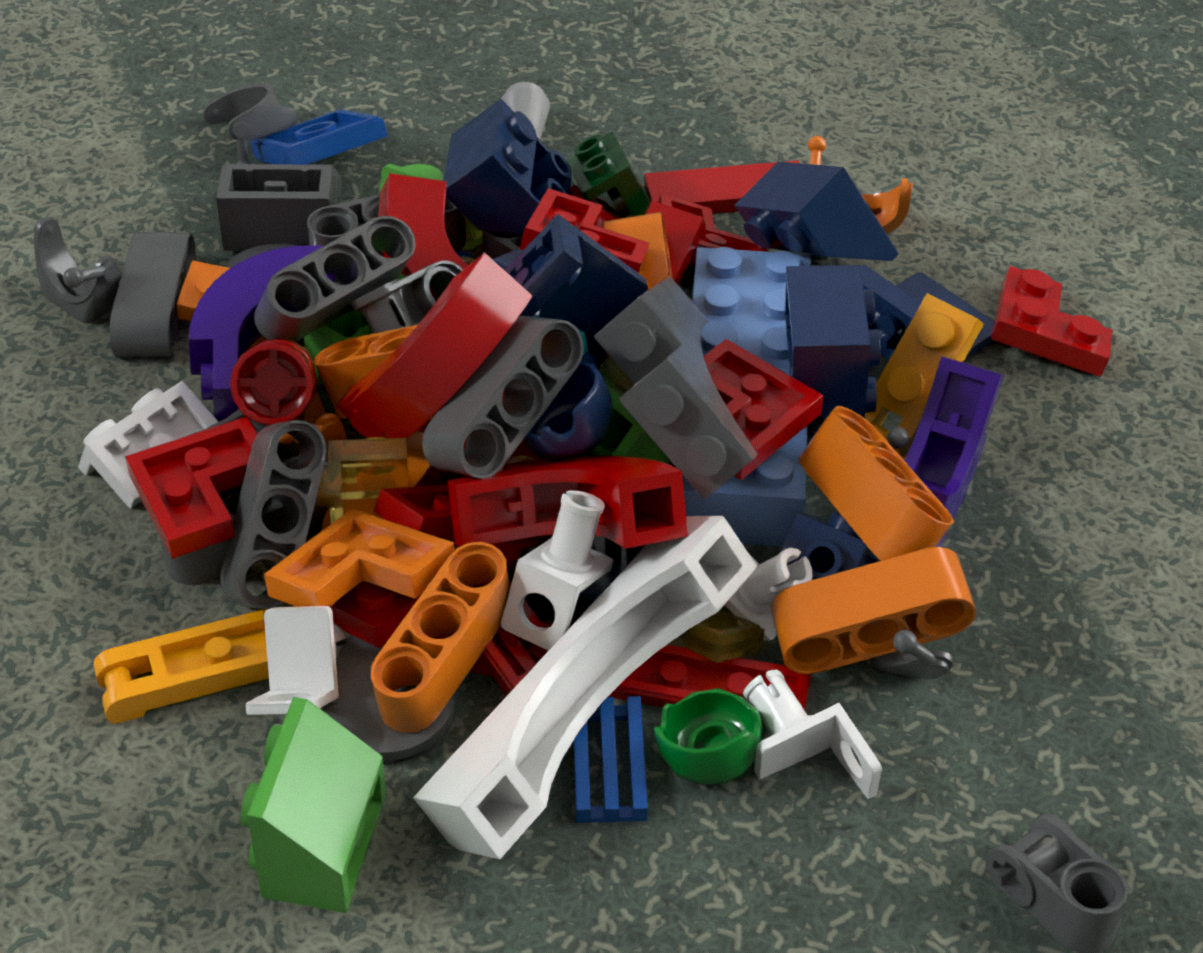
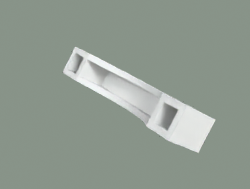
[413,516,757,859]

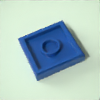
[250,109,388,165]

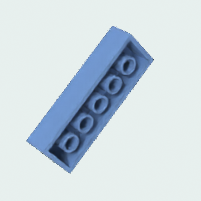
[682,247,811,547]

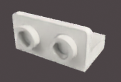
[78,381,218,509]

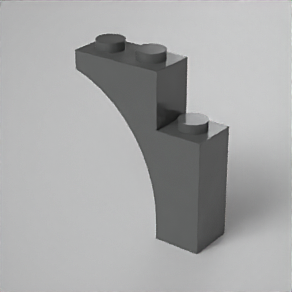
[593,276,758,500]

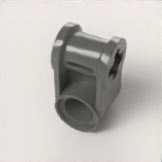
[350,260,463,334]
[985,813,1129,953]

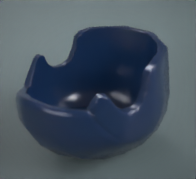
[522,363,614,460]

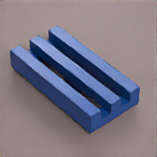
[573,696,648,823]

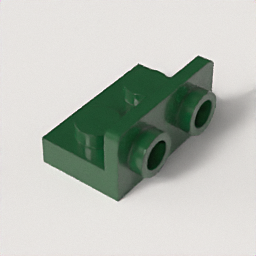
[567,132,651,218]

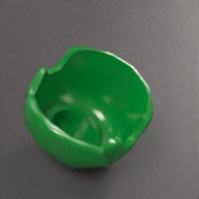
[654,688,763,785]

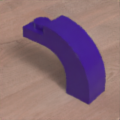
[188,245,335,422]
[904,356,1004,547]

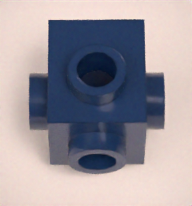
[780,512,881,580]

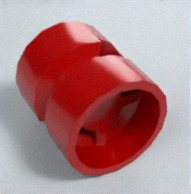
[230,338,319,425]

